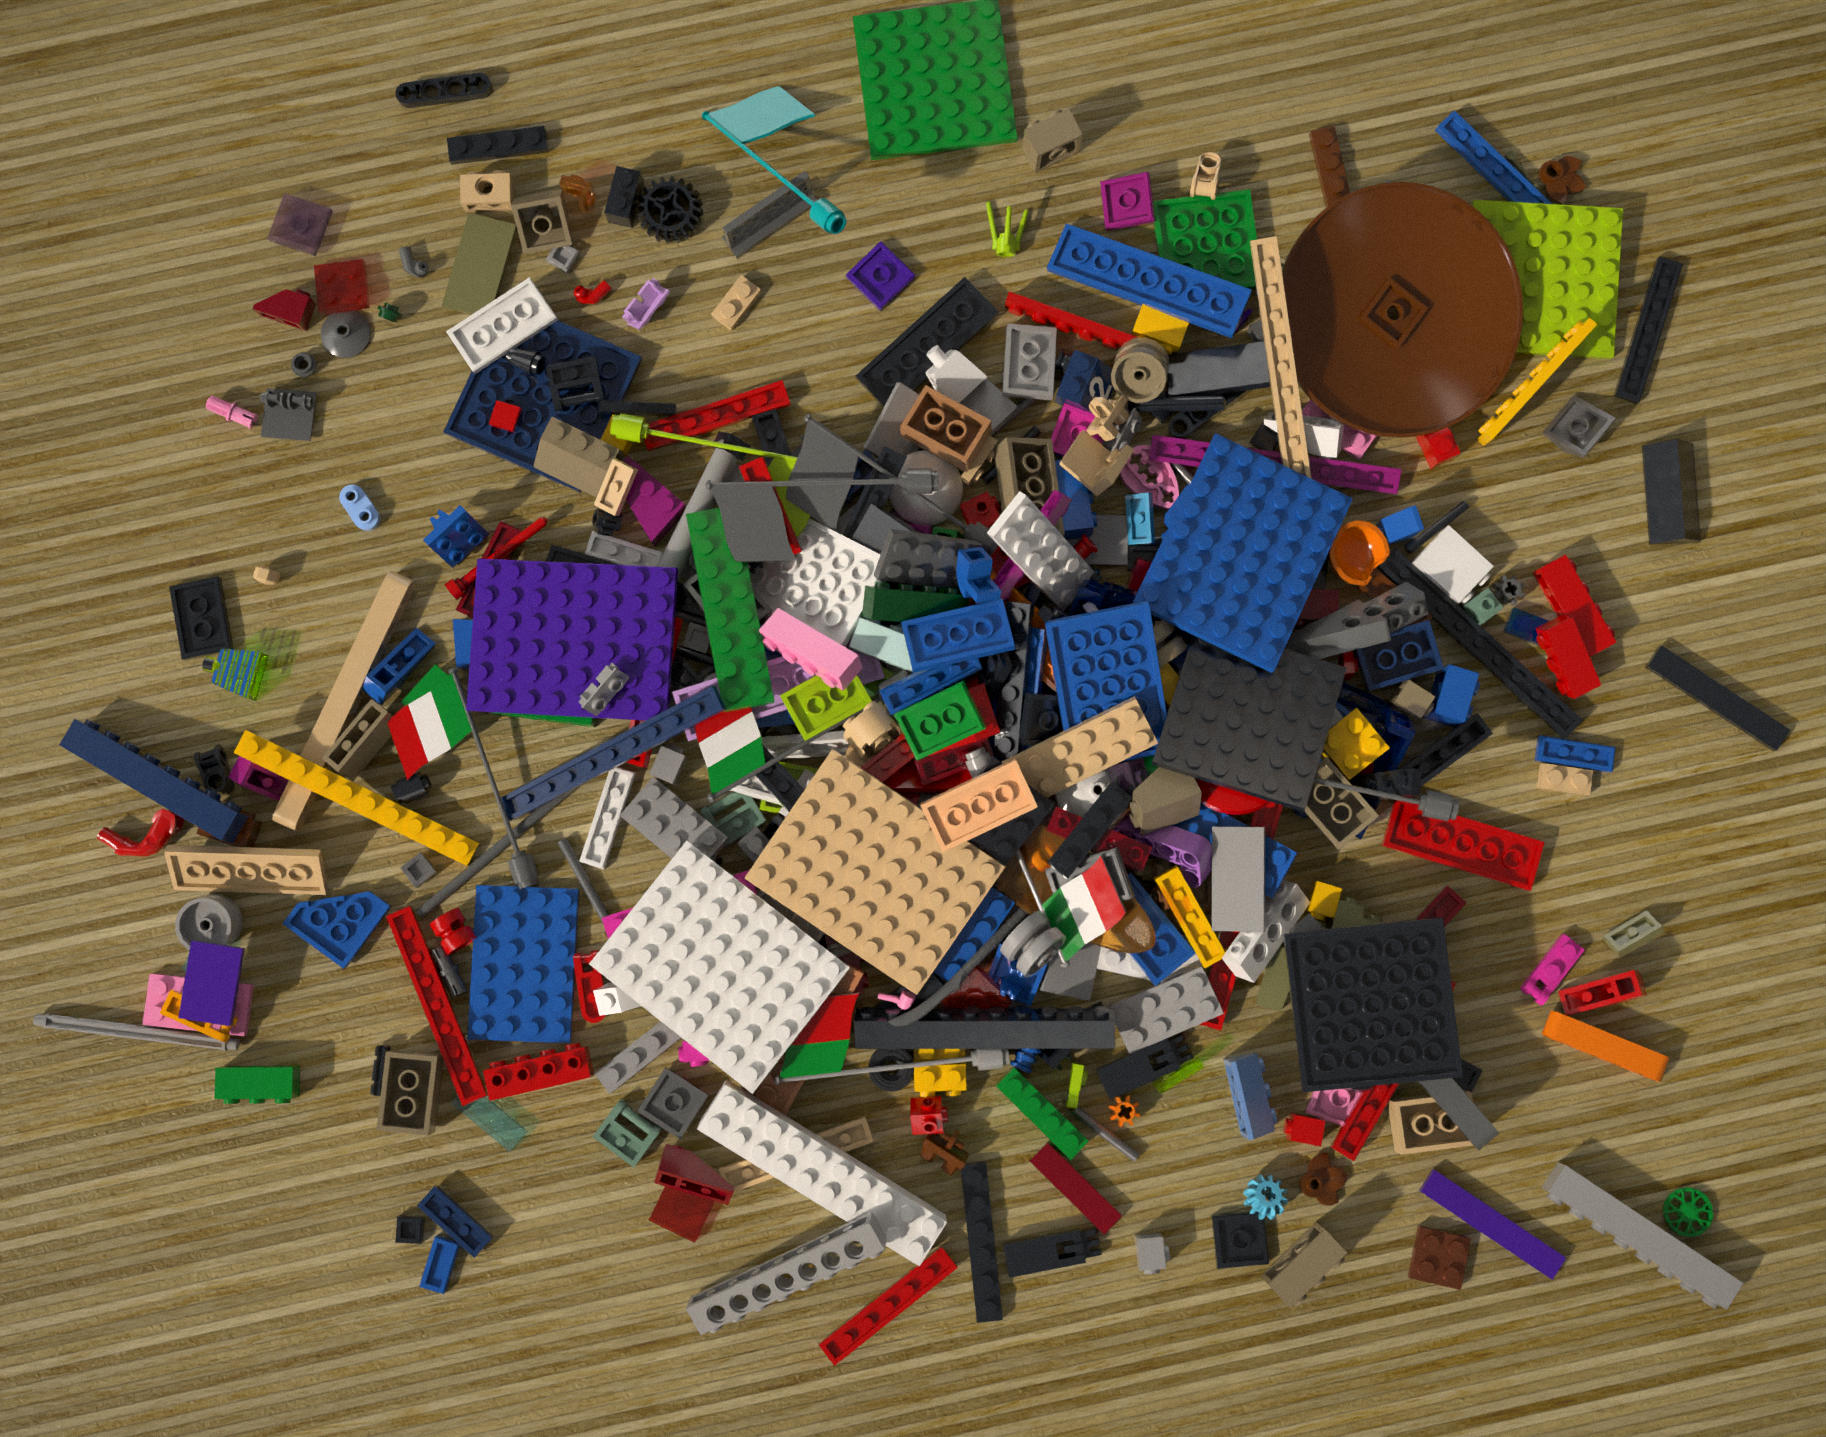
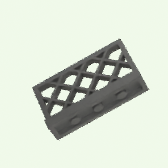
[722,171,817,259]

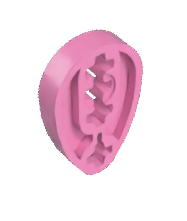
[1119,445,1179,510]

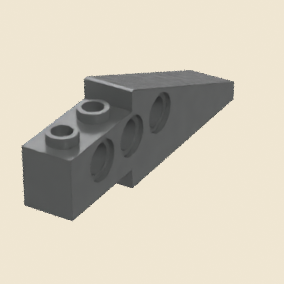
[1284,582,1428,659]

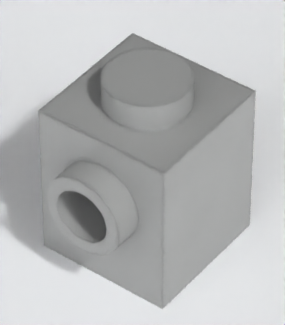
[649,744,687,785]
[1135,1233,1170,1274]

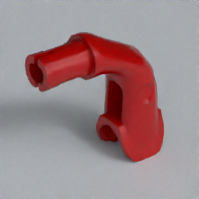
[97,808,184,857]

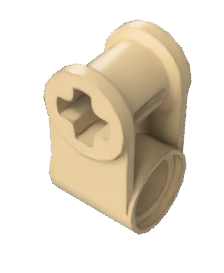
[1190,152,1221,200]

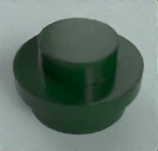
[377,302,403,323]

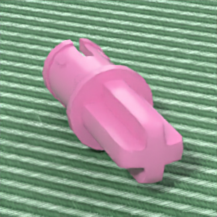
[206,396,258,429]

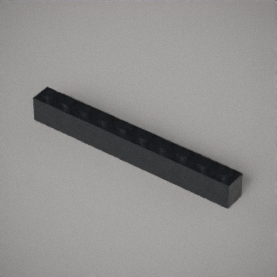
[854,1006,1115,1049]

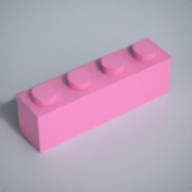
[759,608,862,691]

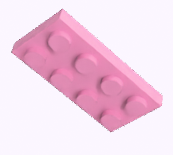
[142,974,254,1036]

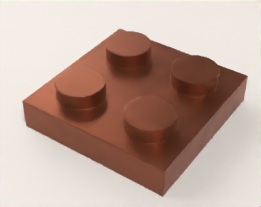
[1408,1225,1471,1290]

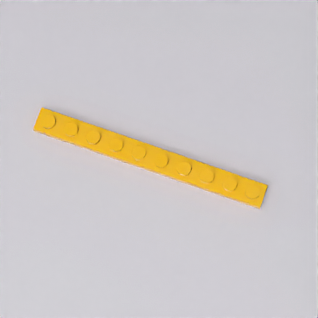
[234,730,479,866]

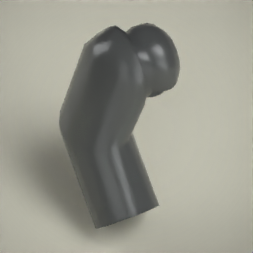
[399,247,429,278]

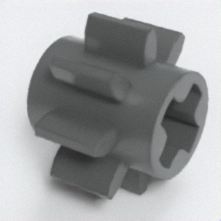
[1492,575,1525,606]

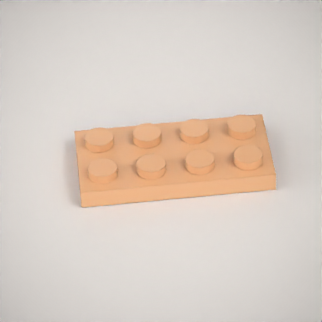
[920,759,1038,852]

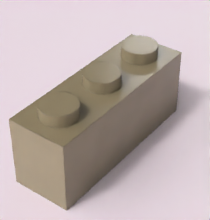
[322,699,394,781]

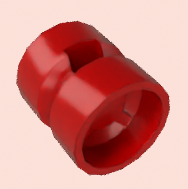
[429,907,477,955]

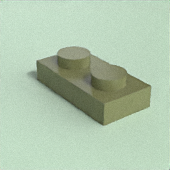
[1603,910,1664,958]

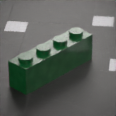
[862,581,969,622]

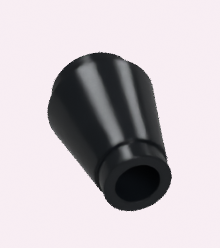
[506,348,546,376]

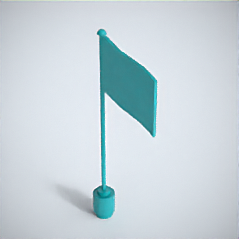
[701,86,847,234]

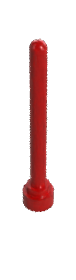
[444,517,548,600]

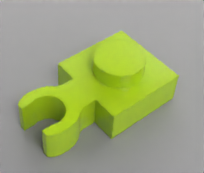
[1066,1062,1088,1109]

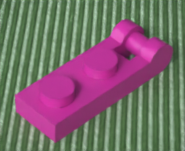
[1520,934,1584,1006]

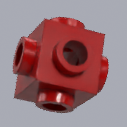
[910,1096,948,1135]

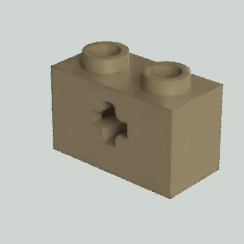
[1386,680,1435,719]

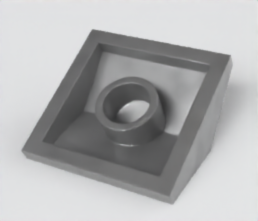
[1543,395,1616,458]

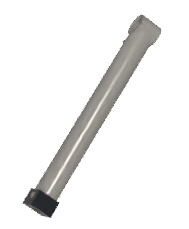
[657,431,750,579]

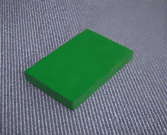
[894,680,987,760]

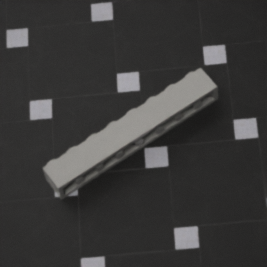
[1542,1162,1743,1310]

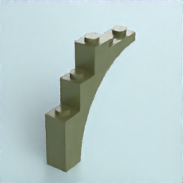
[1255,897,1395,1012]

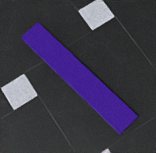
[1419,1169,1566,1280]

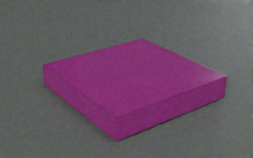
[1100,172,1155,231]

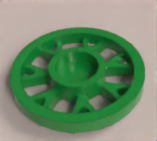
[1663,1187,1713,1237]

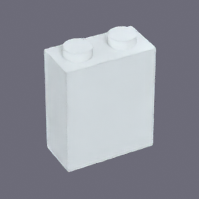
[1412,525,1493,604]

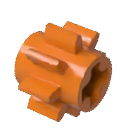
[1108,1095,1140,1127]

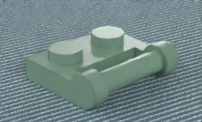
[700,791,767,848]
[593,1098,662,1168]

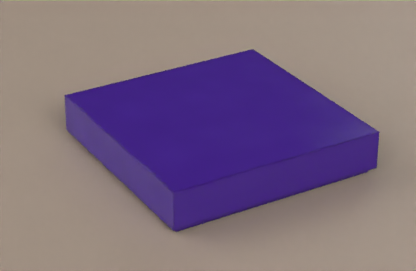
[846,241,916,312]

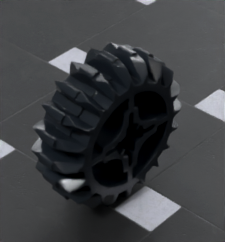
[636,175,704,244]

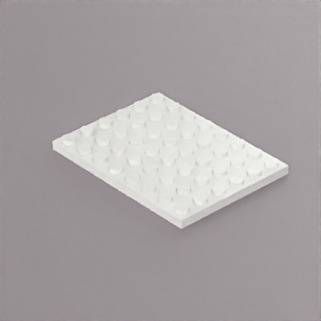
[589,841,850,1094]

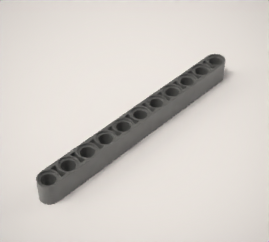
[1290,913,1499,1150]

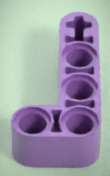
[1112,811,1212,888]

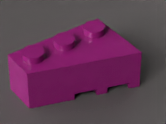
[623,456,686,547]

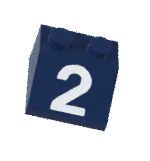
[1054,350,1114,413]

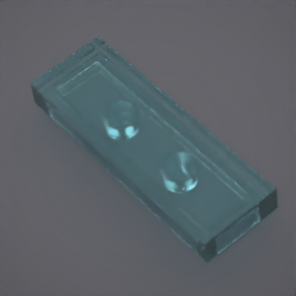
[451,1095,527,1152]

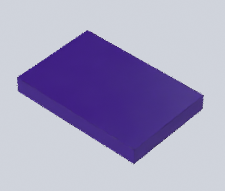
[178,940,245,1026]

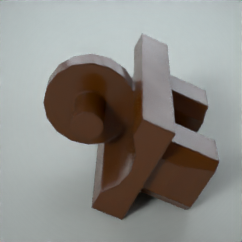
[920,1129,969,1176]

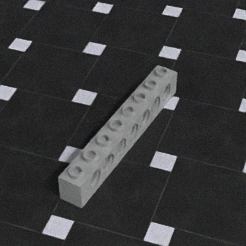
[686,1212,887,1335]

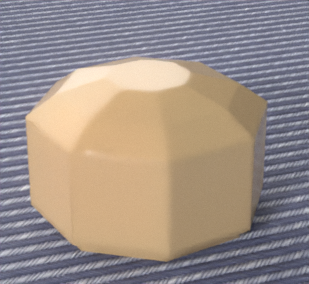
[253,566,281,585]

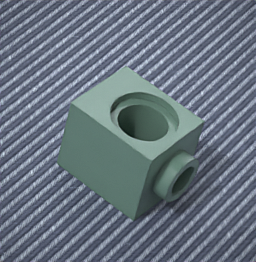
[1461,588,1504,625]

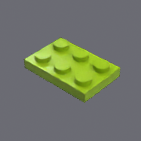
[780,675,871,741]

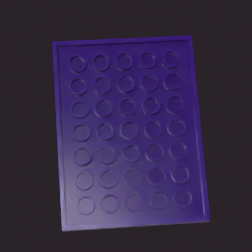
[466,559,678,721]

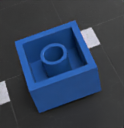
[1423,664,1480,727]

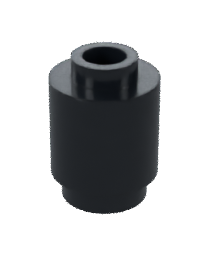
[391,771,432,804]

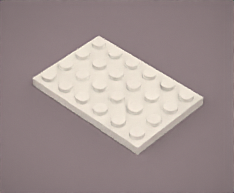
[749,518,886,647]

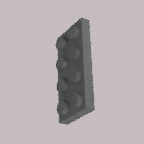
[874,529,983,588]

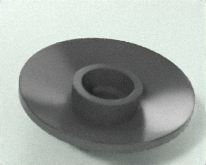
[321,309,371,358]

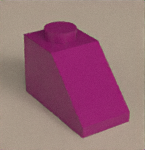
[228,756,289,801]

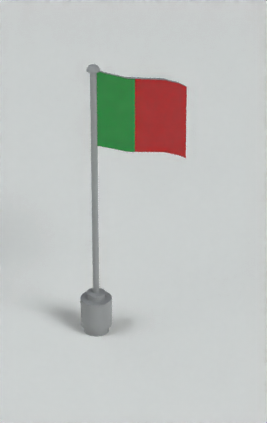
[774,993,1009,1085]

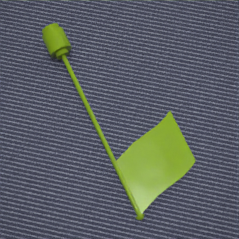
[610,413,810,537]

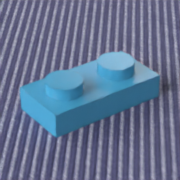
[1125,492,1155,545]

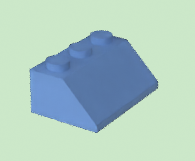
[1223,1053,1277,1140]

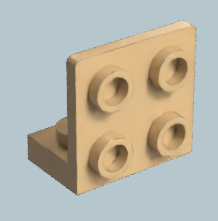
[1060,430,1134,496]

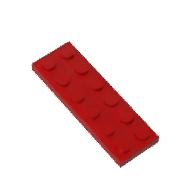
[1381,800,1545,891]

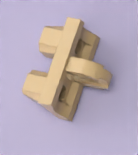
[1086,395,1130,441]

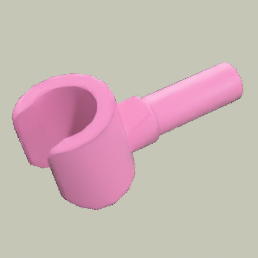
[878,991,916,1010]

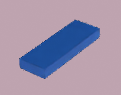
[1535,735,1616,773]

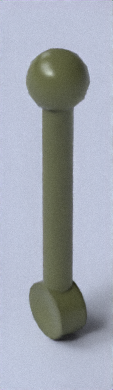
[1505,150,1541,192]

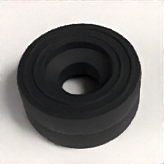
[868,1049,914,1092]

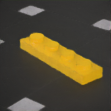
[1154,865,1225,968]

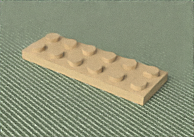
[1002,696,1158,798]
[164,845,328,895]

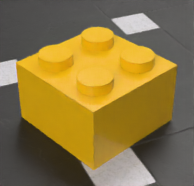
[1322,708,1389,780]

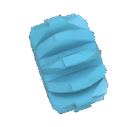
[1243,1175,1288,1220]

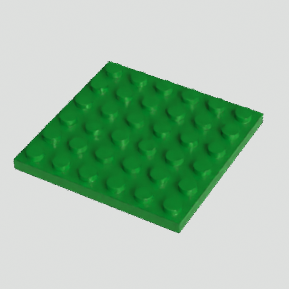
[852,0,1017,161]

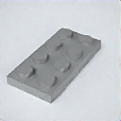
[620,777,730,860]
[1108,965,1224,1054]

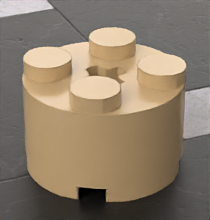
[843,701,903,762]

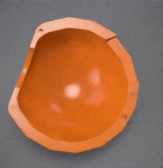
[1328,520,1390,586]

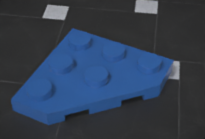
[283,891,392,969]

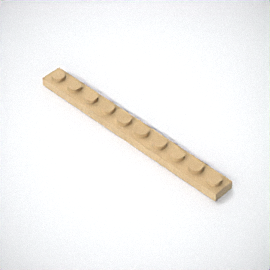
[1250,236,1311,478]

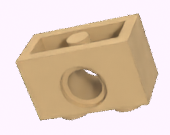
[460,170,515,212]

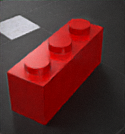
[1535,615,1601,699]

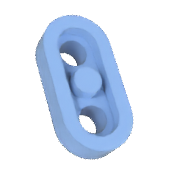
[339,485,381,531]

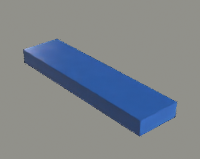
[879,658,983,715]

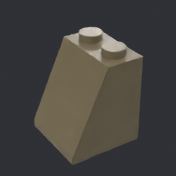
[1129,767,1202,836]

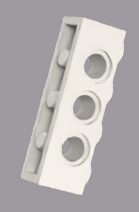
[1222,880,1310,983]

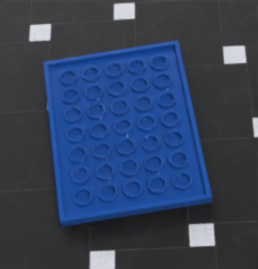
[1132,433,1353,673]

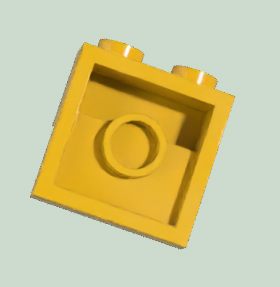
[914,1049,966,1097]

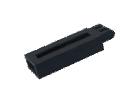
[1096,1034,1194,1100]
[1003,1228,1102,1278]

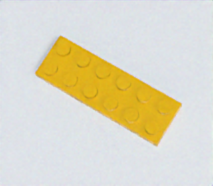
[1476,318,1597,446]

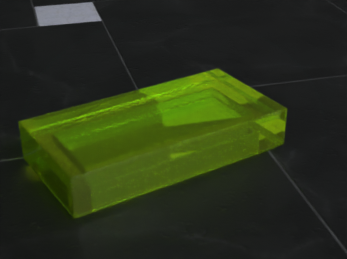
[1153,1057,1204,1094]

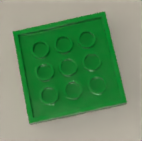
[1153,189,1257,289]

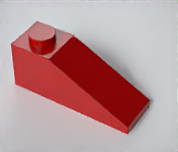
[1558,970,1648,1016]

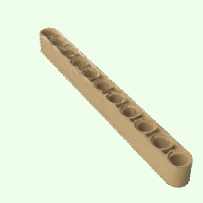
[272,571,415,831]

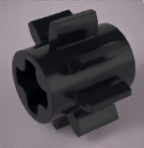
[592,508,622,536]

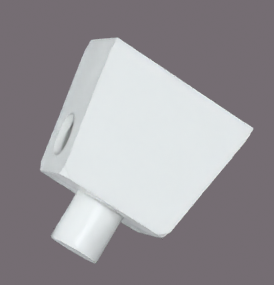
[926,345,987,403]

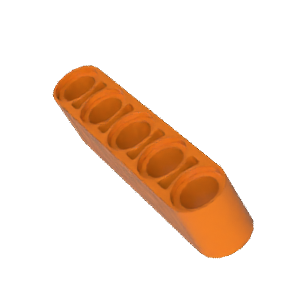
[1541,1010,1670,1082]

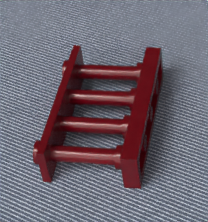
[1043,806,1152,873]

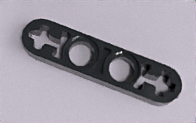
[395,73,493,108]

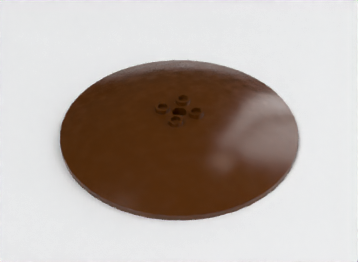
[1282,182,1523,438]

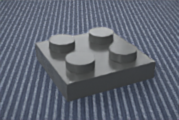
[637,1067,709,1139]

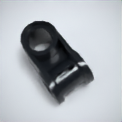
[194,744,235,795]

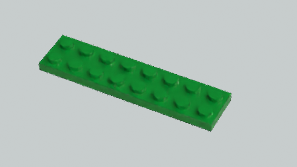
[686,508,774,713]

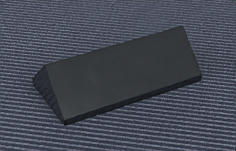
[1642,439,1701,545]

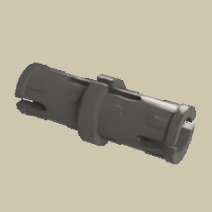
[430,946,467,998]

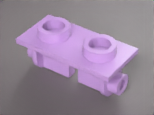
[622,278,670,330]

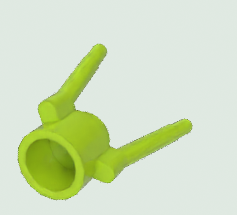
[986,201,1029,257]

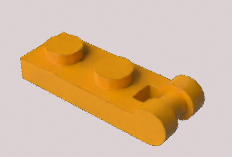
[159,989,239,1042]

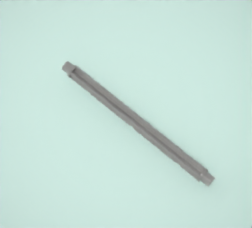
[33,1013,240,1051]

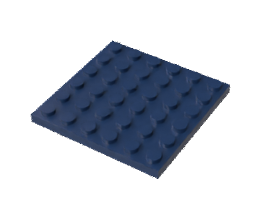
[443,320,642,493]

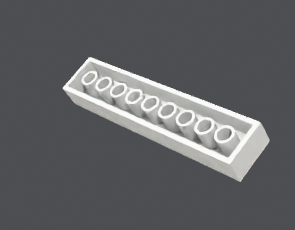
[697,1079,947,1267]

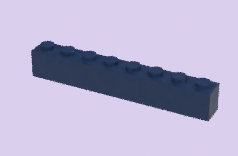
[59,718,249,843]

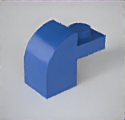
[956,547,1001,603]

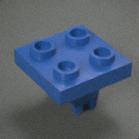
[423,505,489,568]
[983,940,1048,1006]

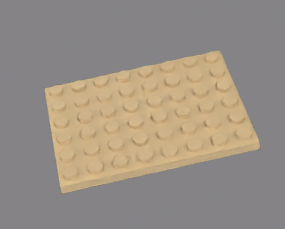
[744,749,1005,995]

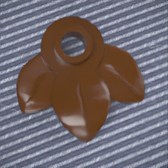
[1538,156,1586,204]
[1299,1153,1348,1206]

